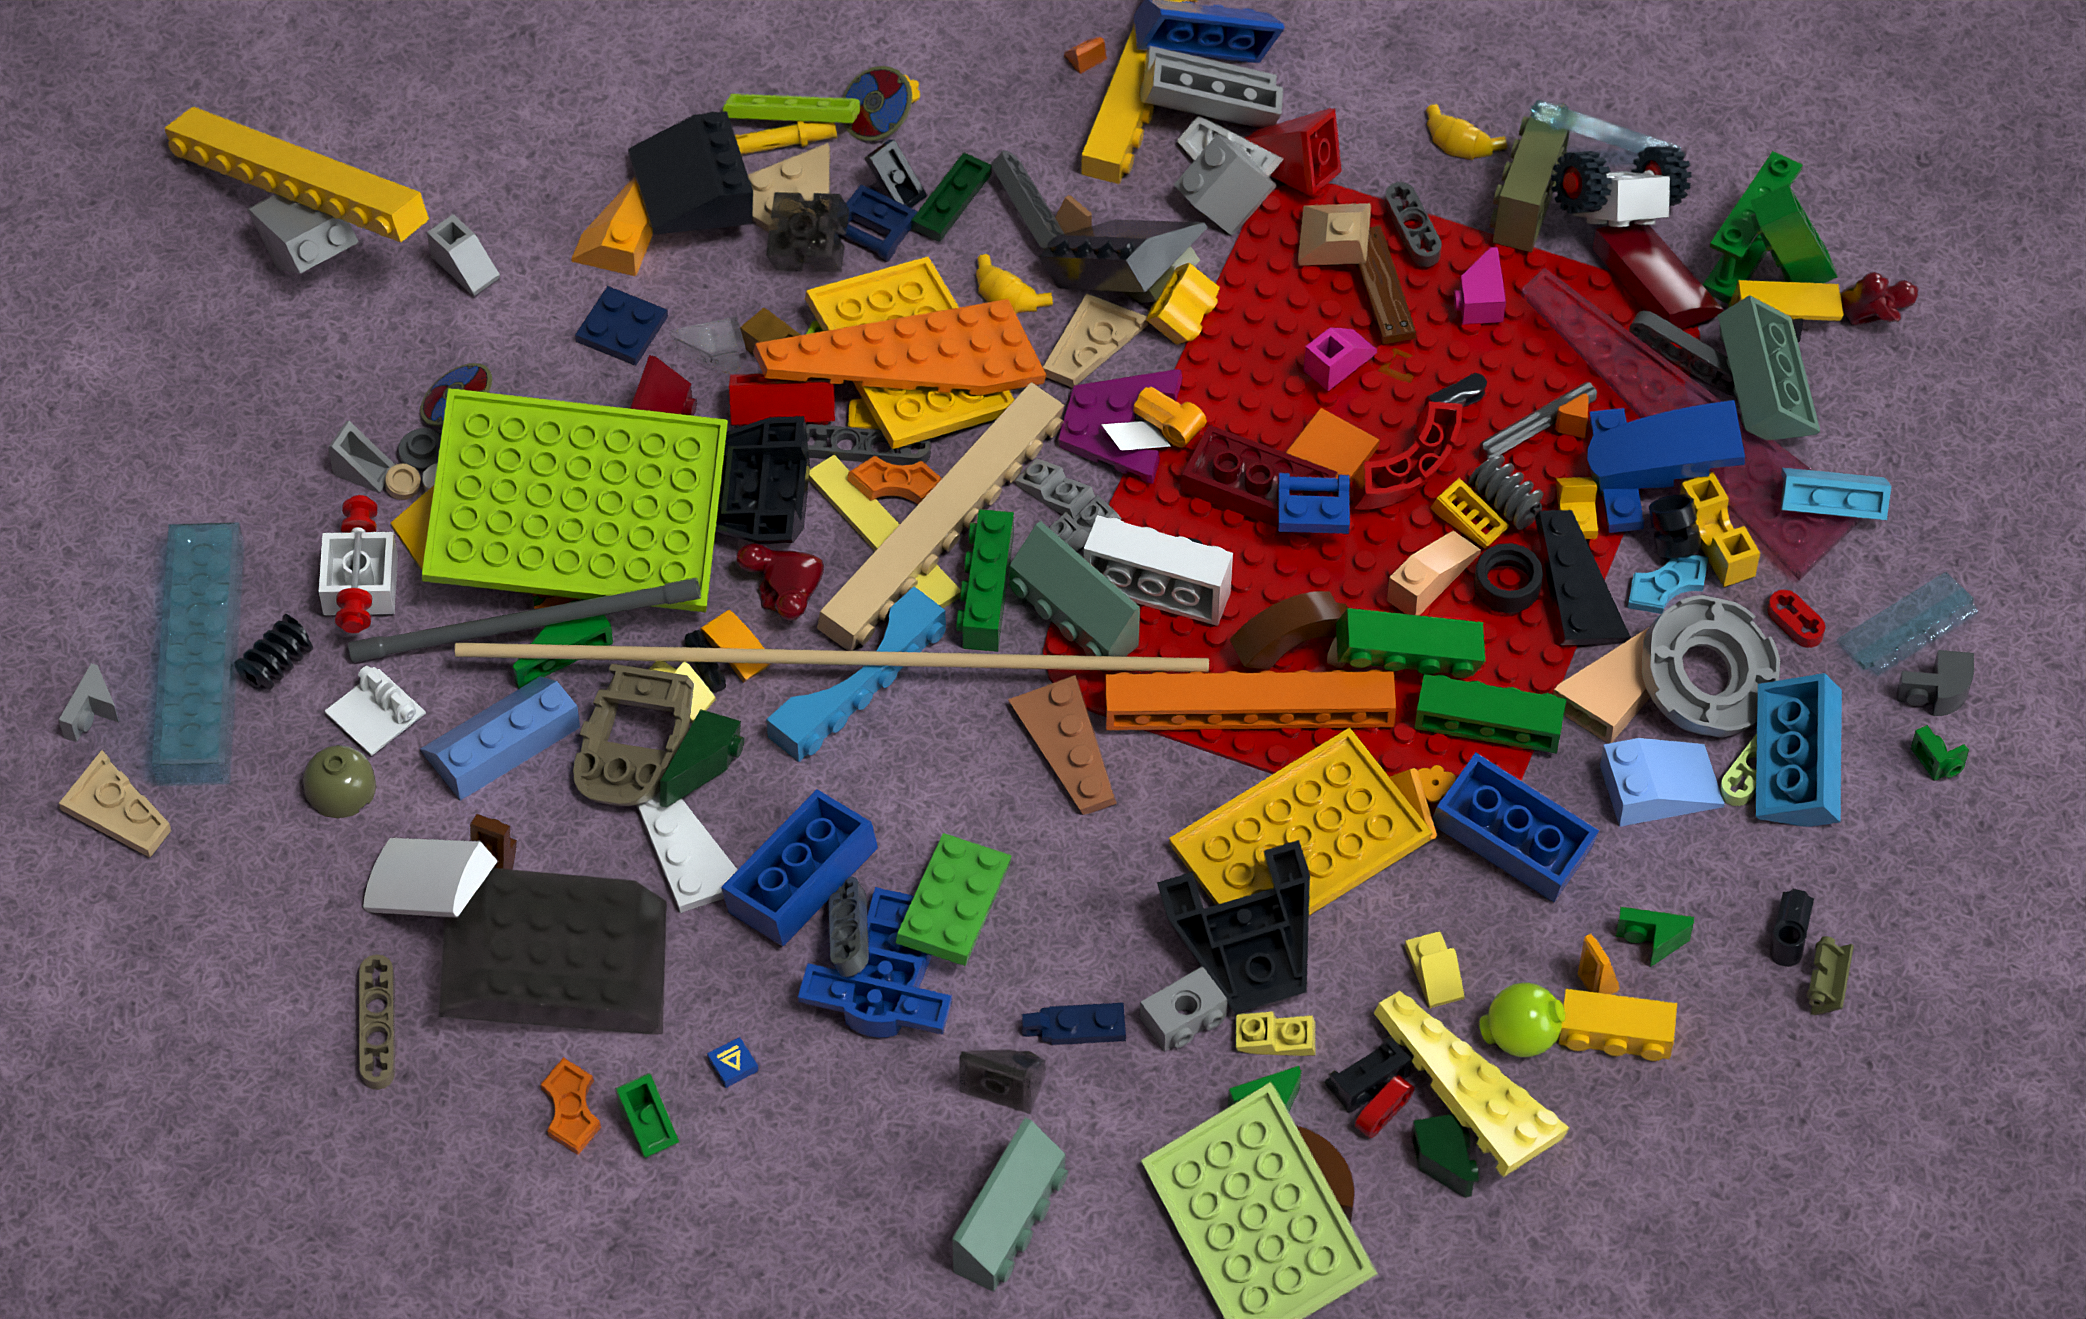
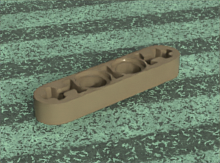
[359,954,395,1090]

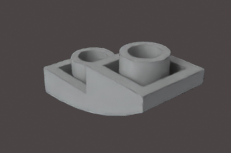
[1015,458,1095,519]
[1050,495,1122,551]

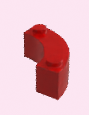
[1353,401,1462,509]

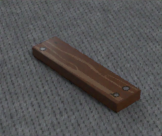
[1356,225,1416,345]

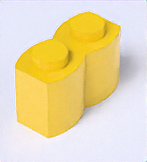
[1146,263,1220,345]

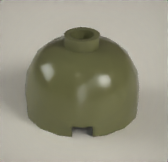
[303,745,377,819]

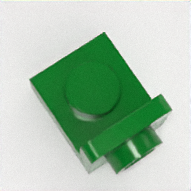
[1910,725,1969,781]

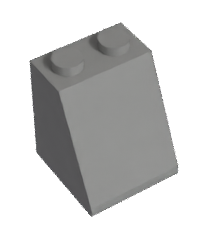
[247,194,359,273]

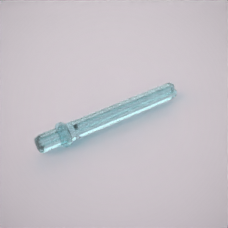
[1530,100,1681,153]

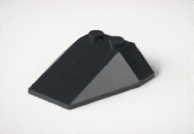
[715,416,810,544]

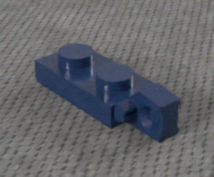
[1021,1003,1126,1045]

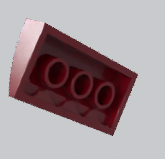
[1592,222,1724,329]
[1180,425,1338,539]

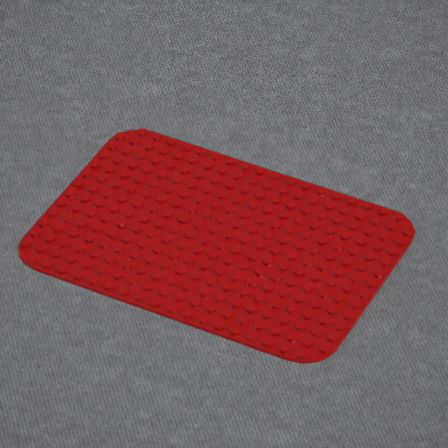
[1043,183,1701,829]

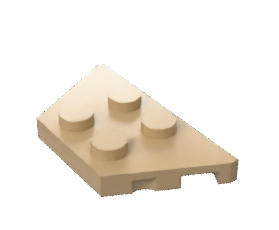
[748,143,830,232]

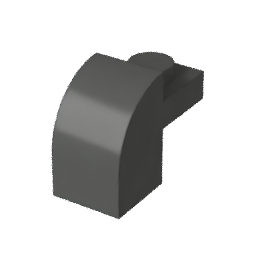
[1897,650,1974,716]

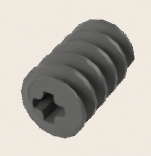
[1468,454,1544,530]

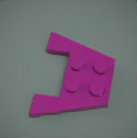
[1058,369,1183,484]

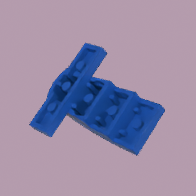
[1587,400,1745,533]
[798,887,952,1038]

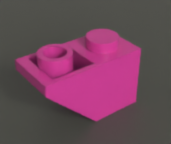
[1304,327,1377,391]

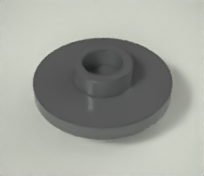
[398,428,442,471]

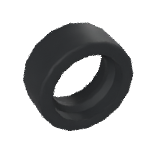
[1474,543,1543,613]

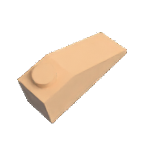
[1387,531,1481,616]

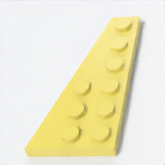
[1374,991,1569,1177]

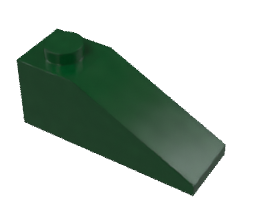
[660,709,745,808]

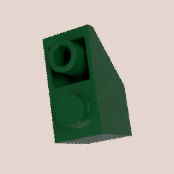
[1411,1114,1479,1198]

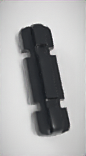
[684,630,726,693]

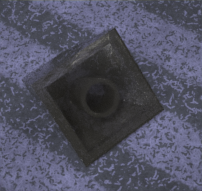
[959,1049,1046,1114]

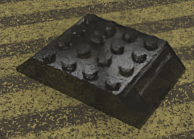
[438,868,667,1035]

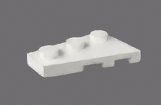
[1177,116,1284,177]

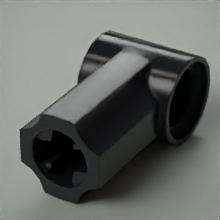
[1770,889,1814,967]

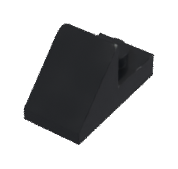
[864,139,928,208]

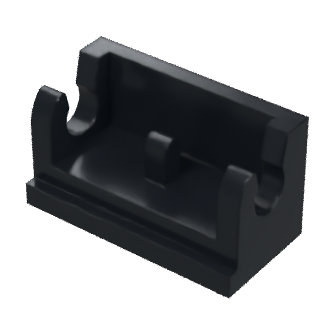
[1325,1036,1412,1114]

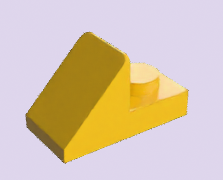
[1556,477,1598,539]

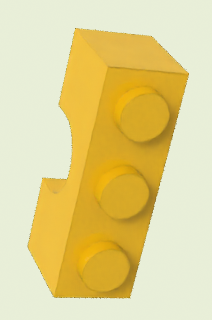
[1680,472,1760,587]

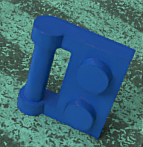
[1278,473,1350,534]

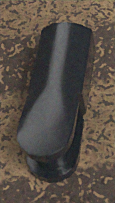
[1425,373,1487,408]

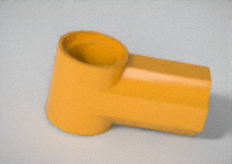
[1134,387,1207,448]

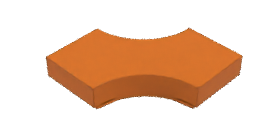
[847,456,942,504]
[541,1057,601,1155]

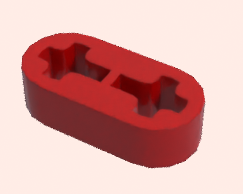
[1767,589,1826,648]
[1355,1075,1415,1139]

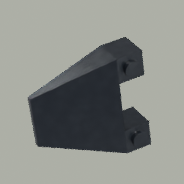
[1157,840,1310,1014]

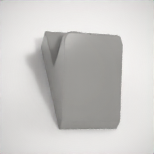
[59,663,119,742]

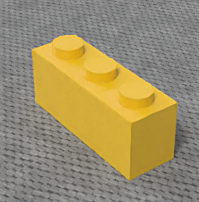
[1558,989,1677,1061]

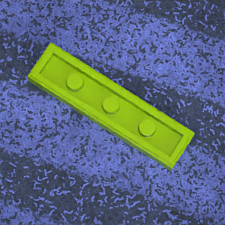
[723,94,860,123]

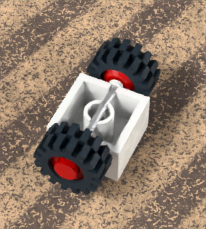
[1551,145,1692,227]

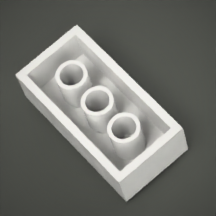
[1084,515,1233,626]

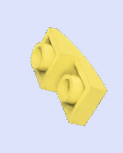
[1236,1012,1315,1056]

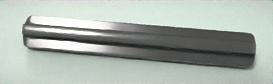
[1479,382,1597,460]

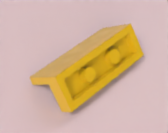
[1731,280,1843,321]

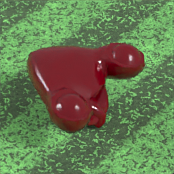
[1840,272,1918,325]
[737,544,824,621]

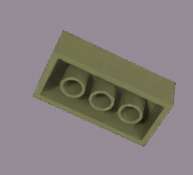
[1490,104,1573,252]

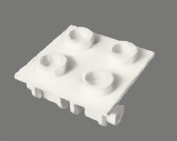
[325,666,426,756]

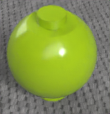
[1480,982,1565,1057]

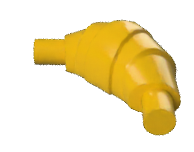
[1426,104,1507,160]
[976,254,1053,314]

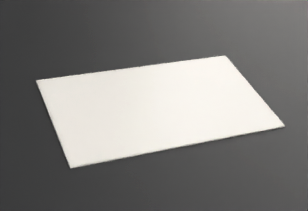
[1101,421,1171,450]

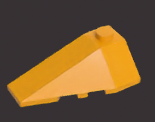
[572,176,653,276]

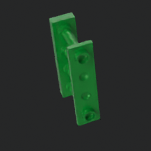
[1703,151,1803,304]

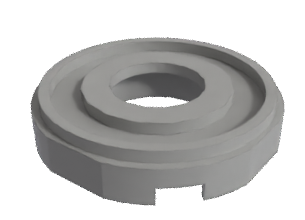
[1642,595,1780,738]

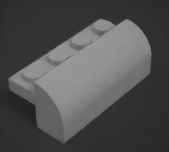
[1140,46,1283,129]

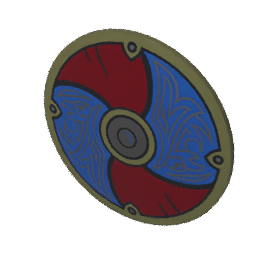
[842,66,912,141]
[420,363,492,426]

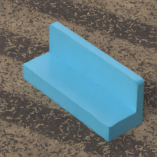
[1780,468,1892,520]

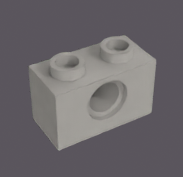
[1140,966,1228,1052]

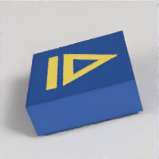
[707,1037,758,1088]

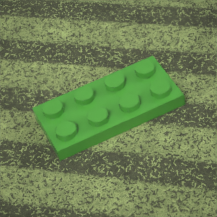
[896,833,1012,966]

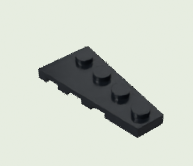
[1535,510,1631,645]

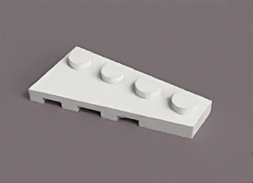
[636,793,737,913]

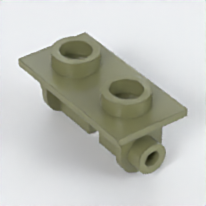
[1807,936,1854,1015]

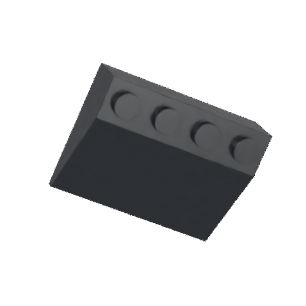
[628,111,753,235]
[1038,219,1207,293]

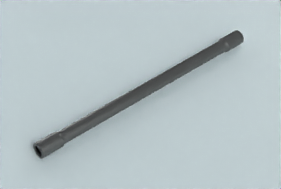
[349,578,701,663]

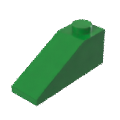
[513,599,613,689]

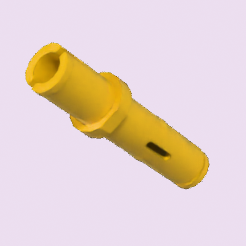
[735,121,837,156]

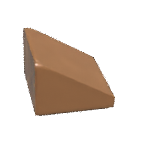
[1055,195,1092,234]

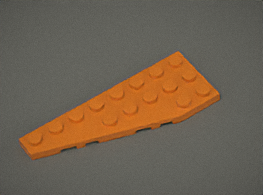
[753,299,1046,395]

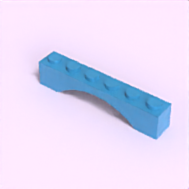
[766,586,946,762]

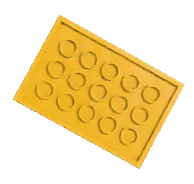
[805,256,1015,449]
[1169,727,1433,915]

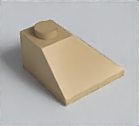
[1298,203,1371,266]

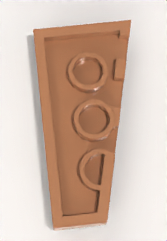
[1008,675,1117,815]

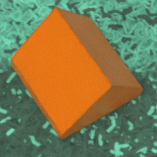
[1064,36,1107,73]
[1555,393,1589,439]

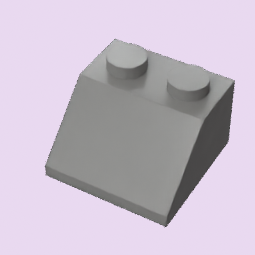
[1174,134,1277,235]

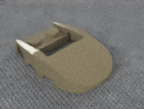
[573,664,694,806]

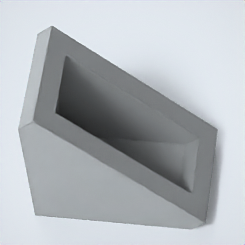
[328,421,395,493]

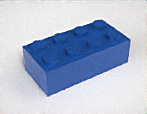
[1433,752,1599,902]
[721,789,878,947]

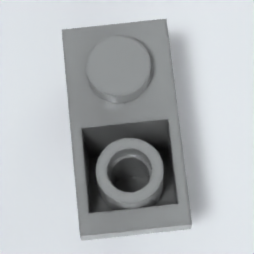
[427,214,500,296]

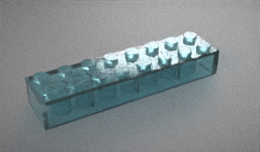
[152,522,245,786]

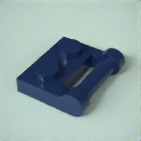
[829,184,918,261]

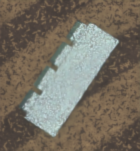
[1837,572,1978,676]

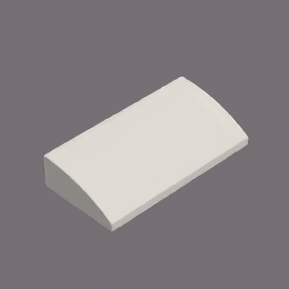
[363,838,497,917]

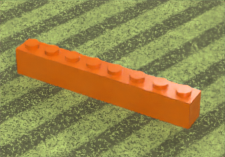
[1105,670,1396,730]

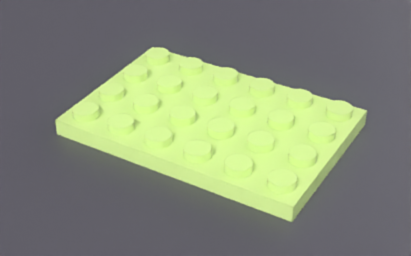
[1141,1082,1377,1319]

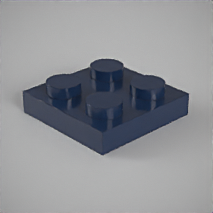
[575,286,668,366]

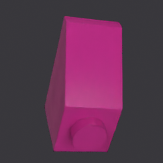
[1454,247,1506,324]

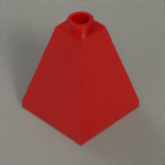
[1244,108,1342,195]

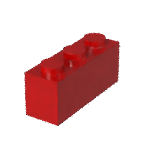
[729,374,836,427]

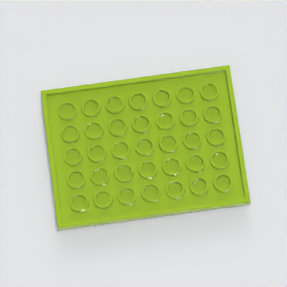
[422,388,728,612]

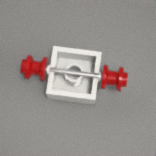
[319,495,398,633]

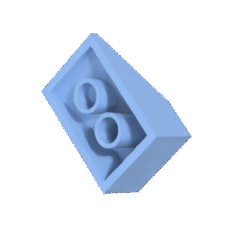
[1600,738,1725,827]

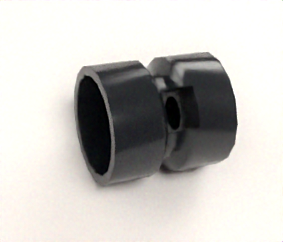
[1649,494,1702,558]

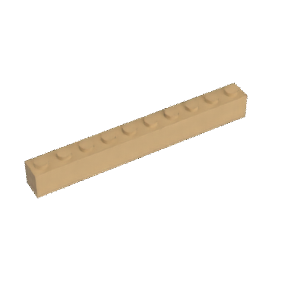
[817,382,1064,651]

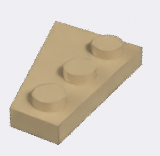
[1043,293,1148,388]
[59,750,171,858]

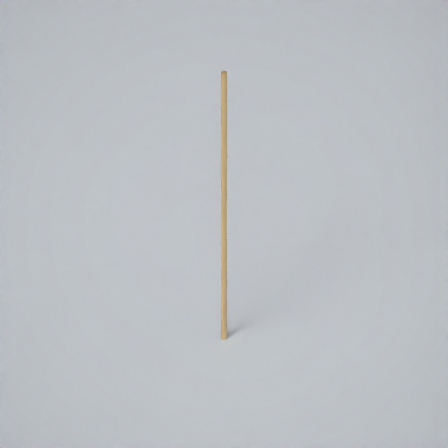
[455,643,1209,673]

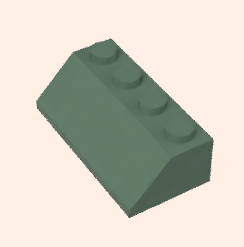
[1718,295,1821,441]
[1009,521,1140,657]
[952,1117,1068,1292]

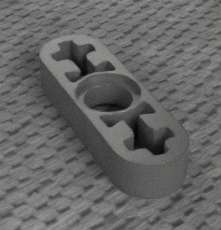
[1385,182,1442,267]

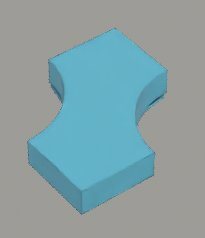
[1628,554,1708,614]

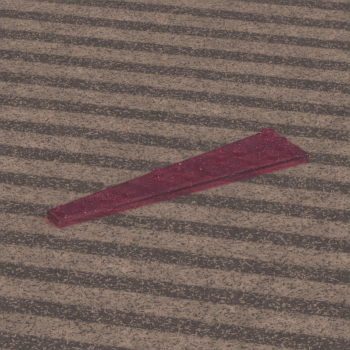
[1521,268,1863,581]

